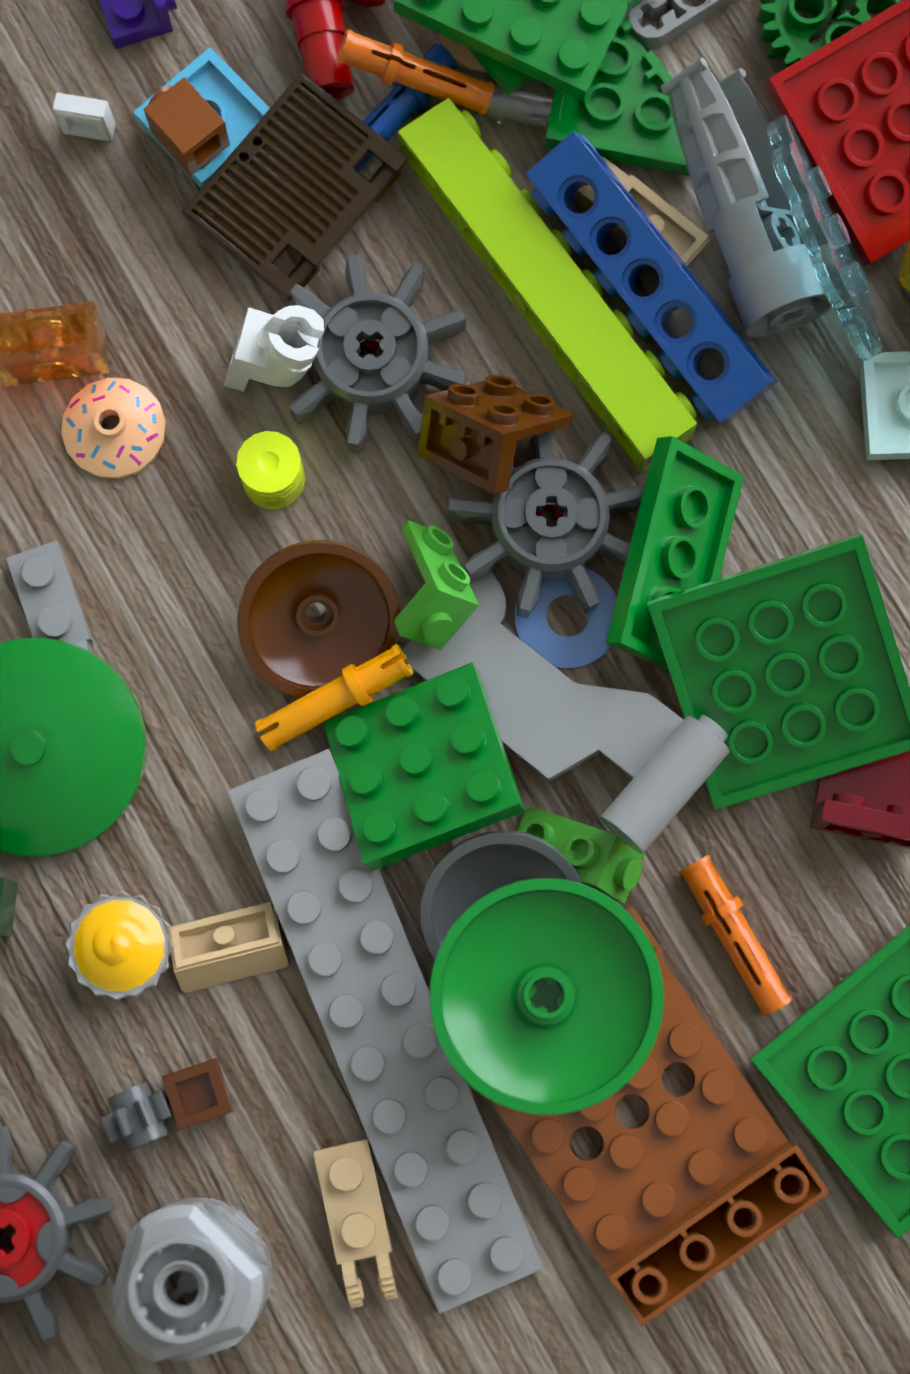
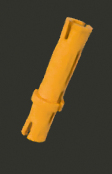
[255,644,414,752]

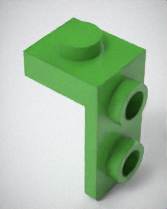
[394,520,479,650]
[517,806,645,904]

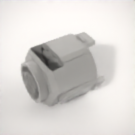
[112,1197,272,1363]

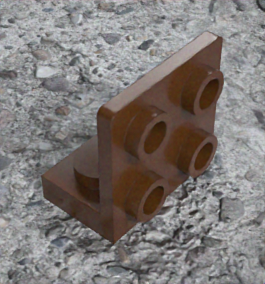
[417,375,573,495]

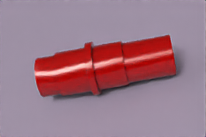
[285,0,354,100]

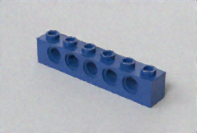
[525,131,778,423]

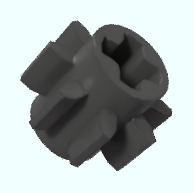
[100,1082,174,1152]

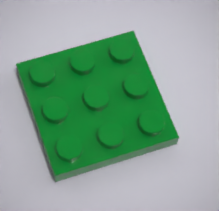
[323,662,525,872]

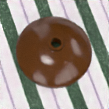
[237,540,400,698]

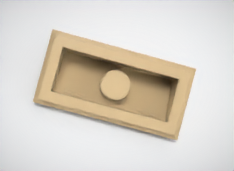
[169,901,289,993]

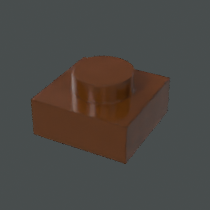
[161,1058,234,1131]

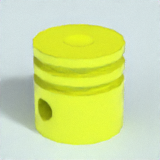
[236,431,305,510]

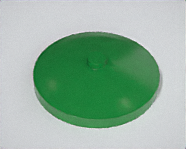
[0,638,147,857]
[430,878,664,1115]

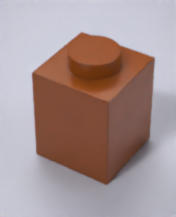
[144,77,230,177]

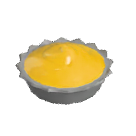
[64,891,174,1001]

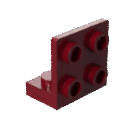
[810,751,910,849]

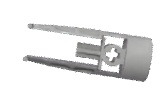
[661,58,838,338]

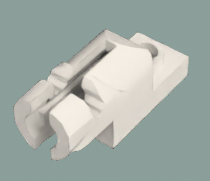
[224,305,324,392]

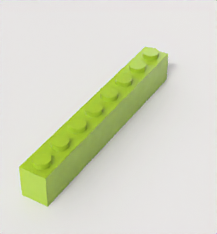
[398,97,697,474]

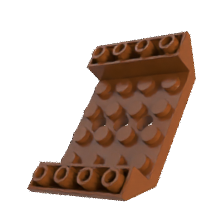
[490,906,830,1327]

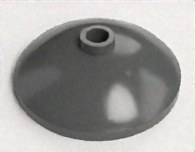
[420,831,582,959]

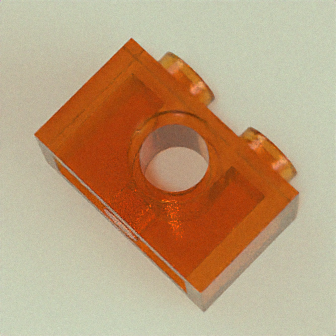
[0,301,110,386]

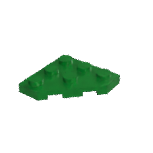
[544,16,689,176]

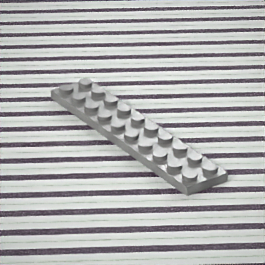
[227,749,544,1314]

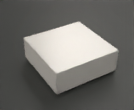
[53,92,116,141]

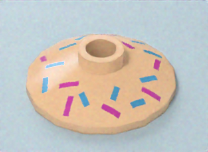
[61,378,166,479]

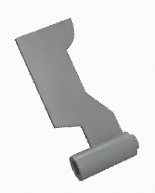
[402,571,730,854]

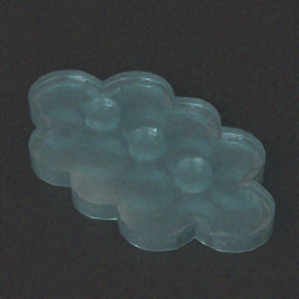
[766,114,884,361]

